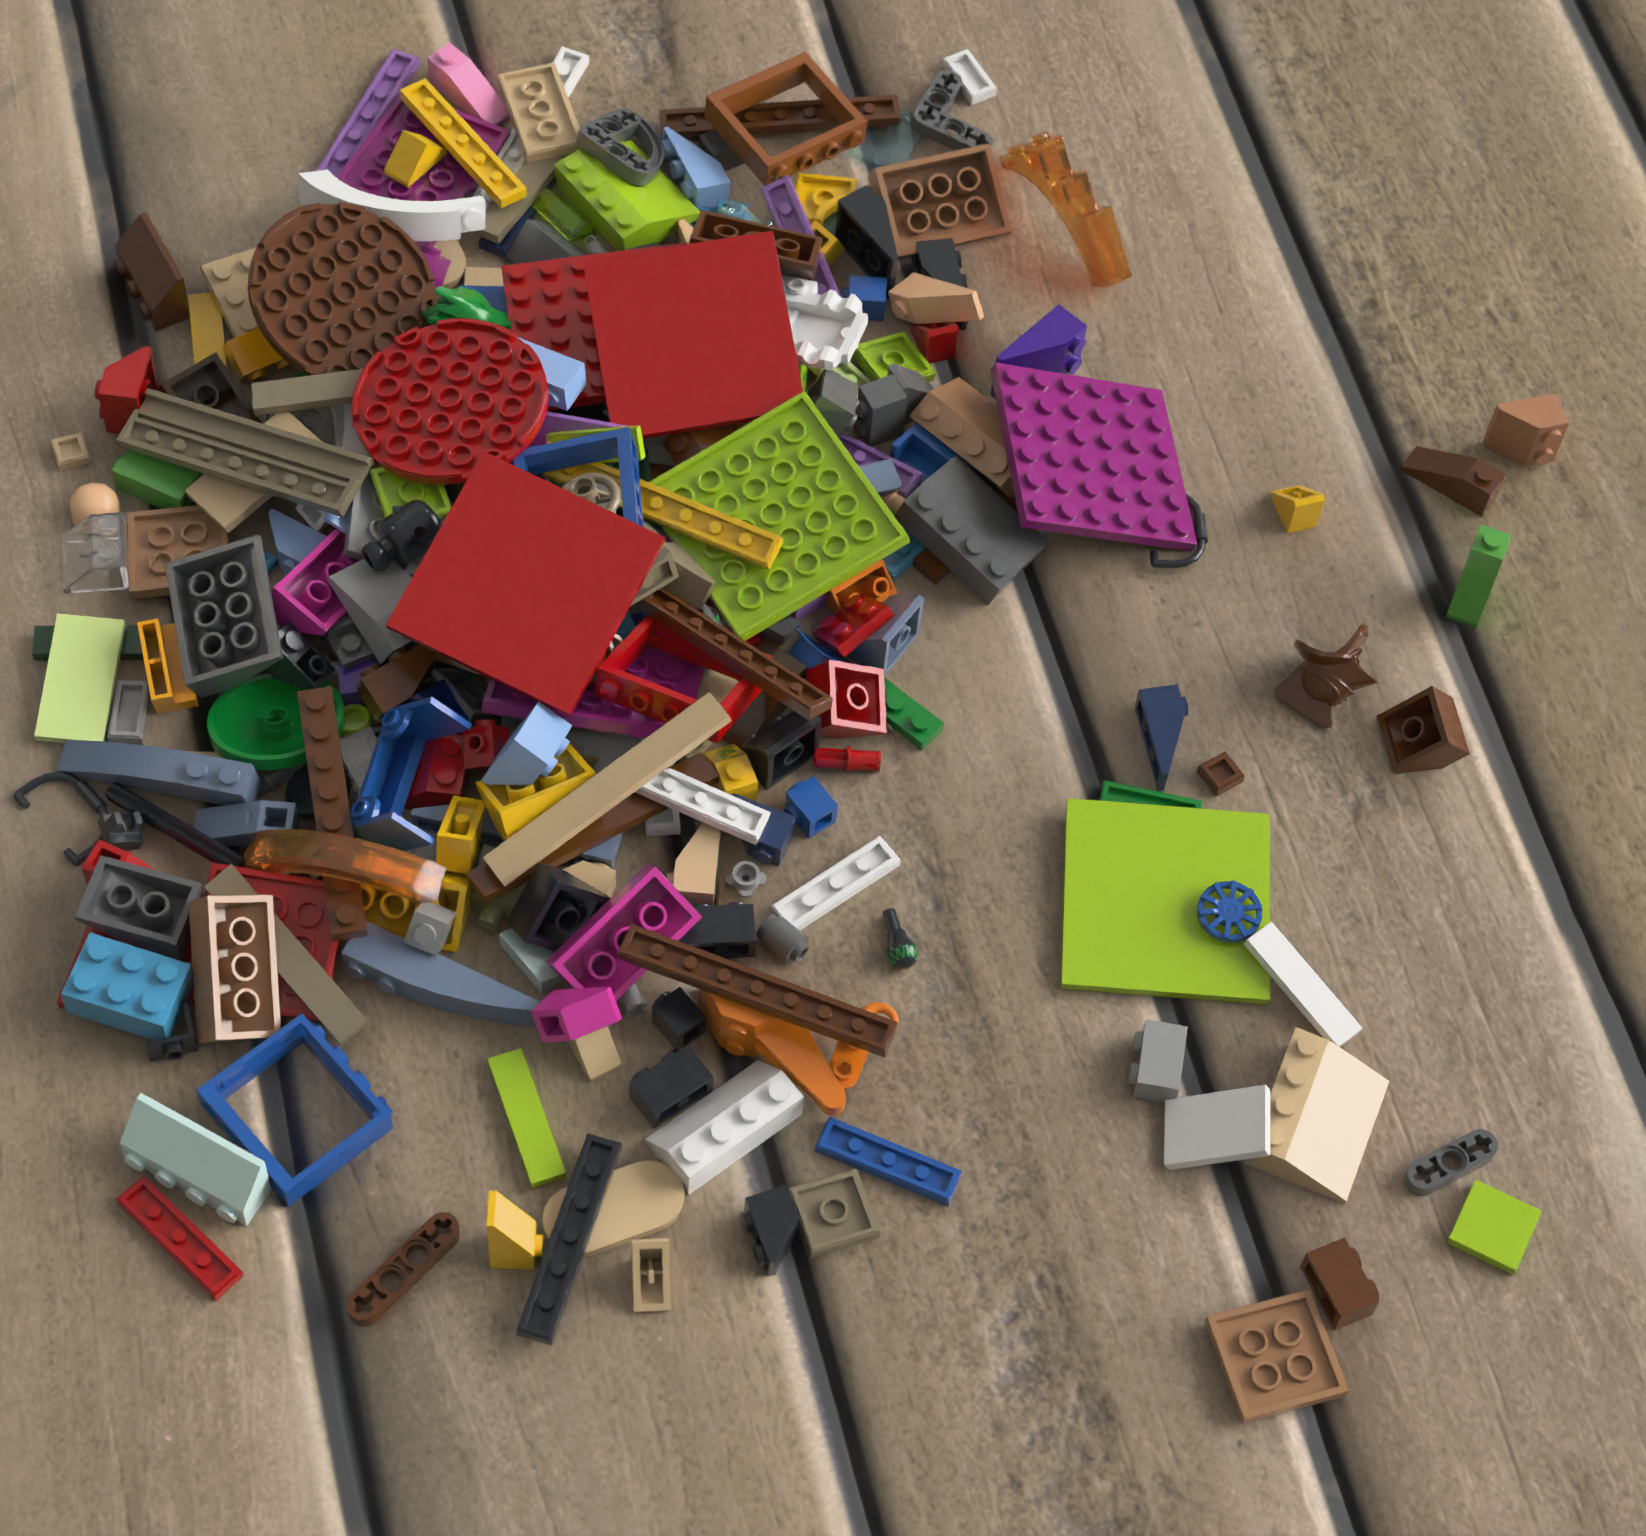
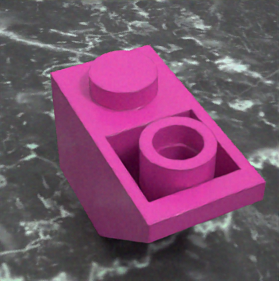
[531,986,622,1043]

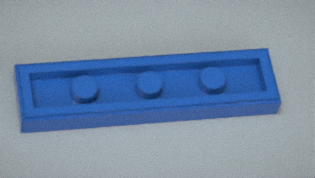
[815,1117,962,1206]

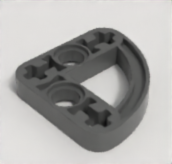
[576,108,665,186]

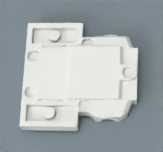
[781,275,868,371]

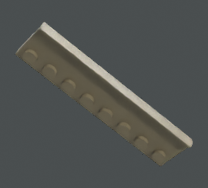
[116,388,376,517]

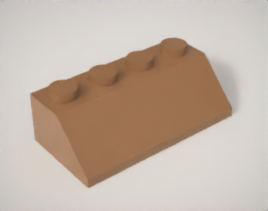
[910,377,1014,499]
[189,895,281,1044]

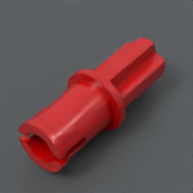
[813,746,881,773]

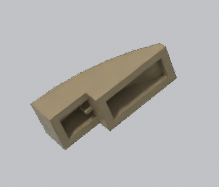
[643,522,717,610]

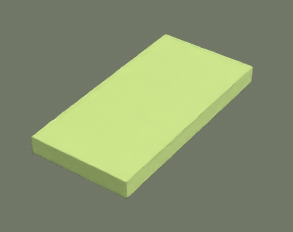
[34,613,126,743]

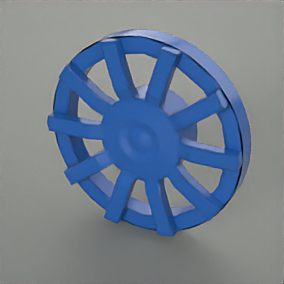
[1197,880,1262,943]

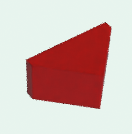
[910,322,958,364]

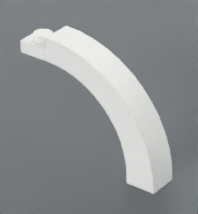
[298,170,486,241]

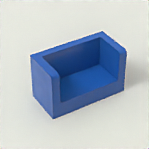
[890,423,964,486]

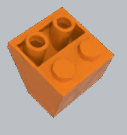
[826,559,897,614]

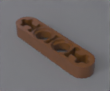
[346,1212,460,1327]

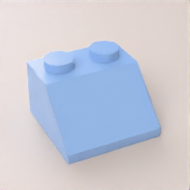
[481,701,572,785]

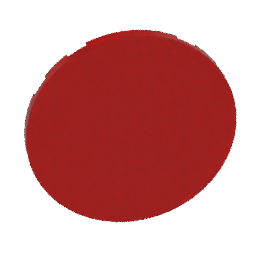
[351,318,549,485]

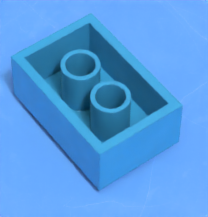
[61,933,193,1040]

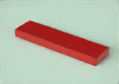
[116,1175,244,1301]

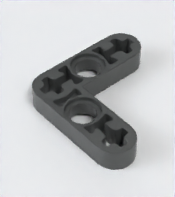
[910,70,993,151]

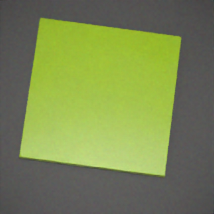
[649,391,910,641]
[1060,798,1270,1005]

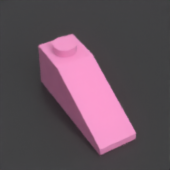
[427,42,511,126]

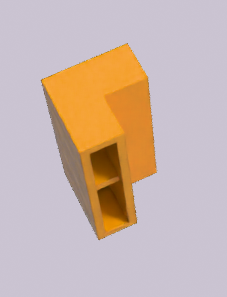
[137,618,199,714]

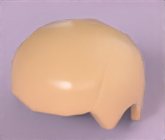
[69,482,120,533]

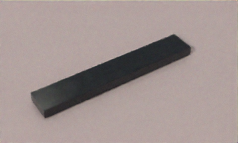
[516,1133,622,1346]

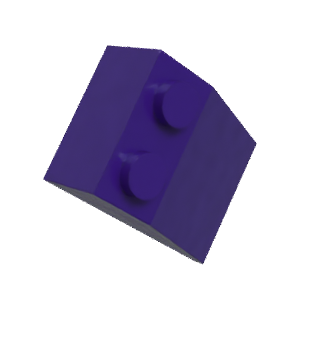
[990,304,1087,399]

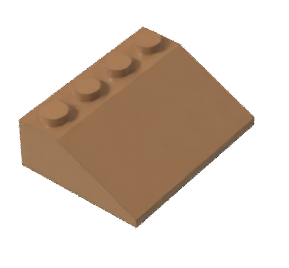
[868,143,1012,258]

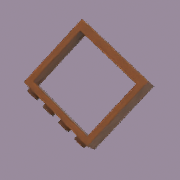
[704,52,868,186]

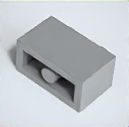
[1128,1019,1188,1103]

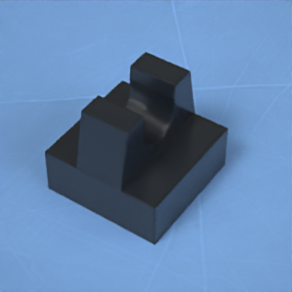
[98,811,144,850]

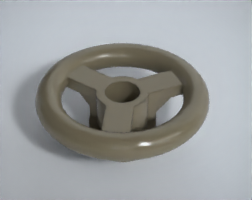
[562,473,621,513]

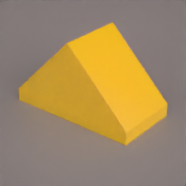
[384,130,447,188]
[1270,485,1325,533]

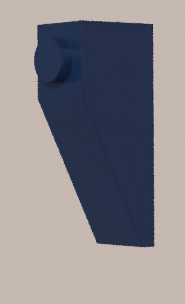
[1134,684,1188,791]

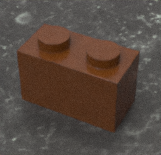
[1300,1237,1380,1330]

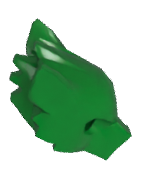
[422,286,512,330]

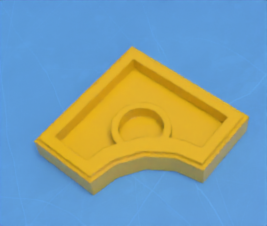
[795,173,857,225]

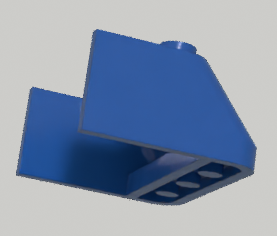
[351,697,472,856]

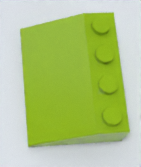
[553,140,700,251]

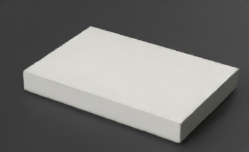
[1164,1085,1270,1170]

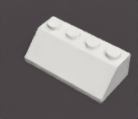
[645,1060,804,1195]

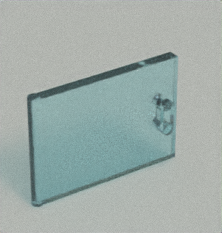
[849,108,928,167]

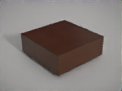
[1197,752,1245,797]

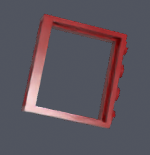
[594,615,773,744]

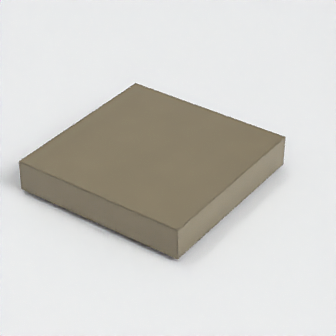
[788,1168,881,1258]

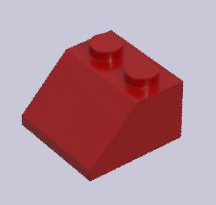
[95,346,159,434]
[806,660,887,739]
[404,734,470,810]

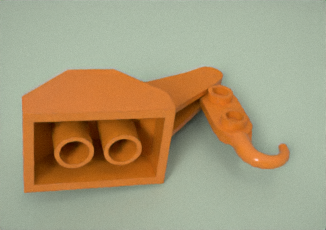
[698,989,899,1116]

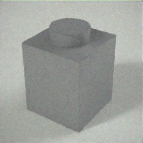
[404,900,457,956]

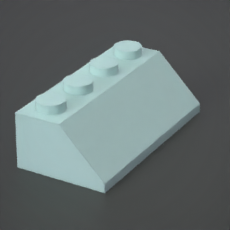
[120,1093,271,1226]

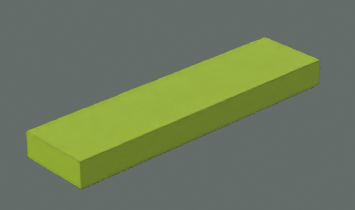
[487,1048,566,1189]

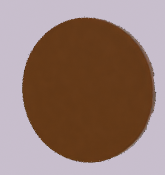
[248,202,438,376]

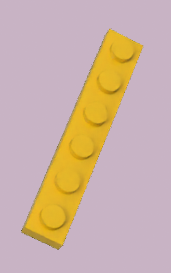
[400,78,527,209]

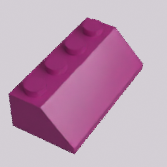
[271,528,361,635]
[545,864,702,1001]

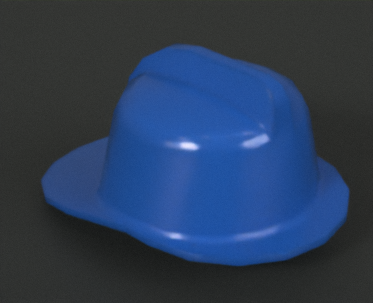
[788,627,854,670]

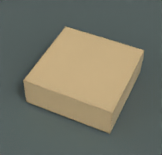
[50,432,91,471]

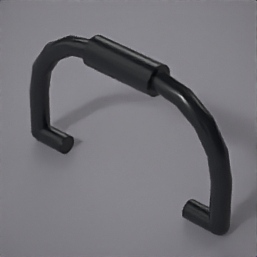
[1150,494,1208,568]
[13,772,109,866]

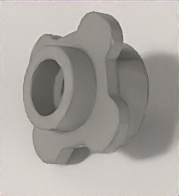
[725,860,766,898]

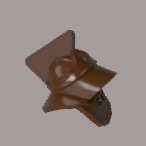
[1274,623,1378,728]

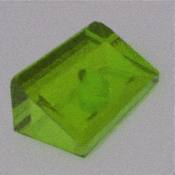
[532,188,598,242]

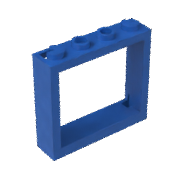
[514,427,644,527]
[197,1014,393,1207]

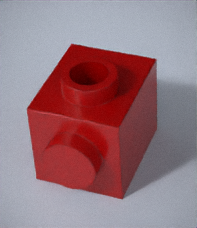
[462,720,510,772]

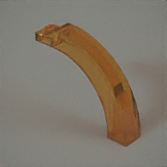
[244,829,446,904]

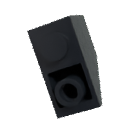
[265,620,336,690]
[740,1184,799,1277]

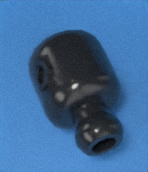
[361,500,442,572]

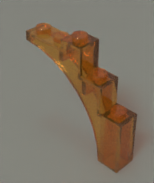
[999,131,1132,287]

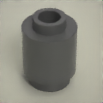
[756,914,809,964]

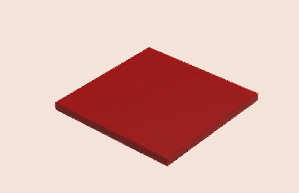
[583,231,803,439]
[386,451,665,717]

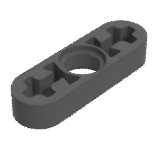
[1404,1129,1498,1196]

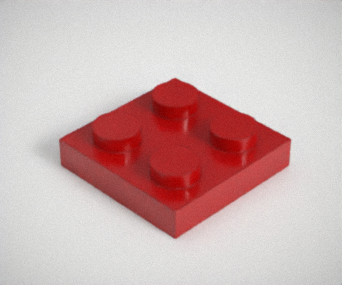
[812,593,895,657]

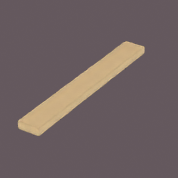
[483,692,732,887]

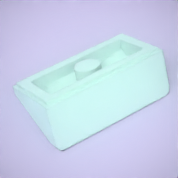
[499,928,562,994]

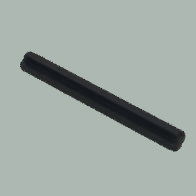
[105,782,245,868]

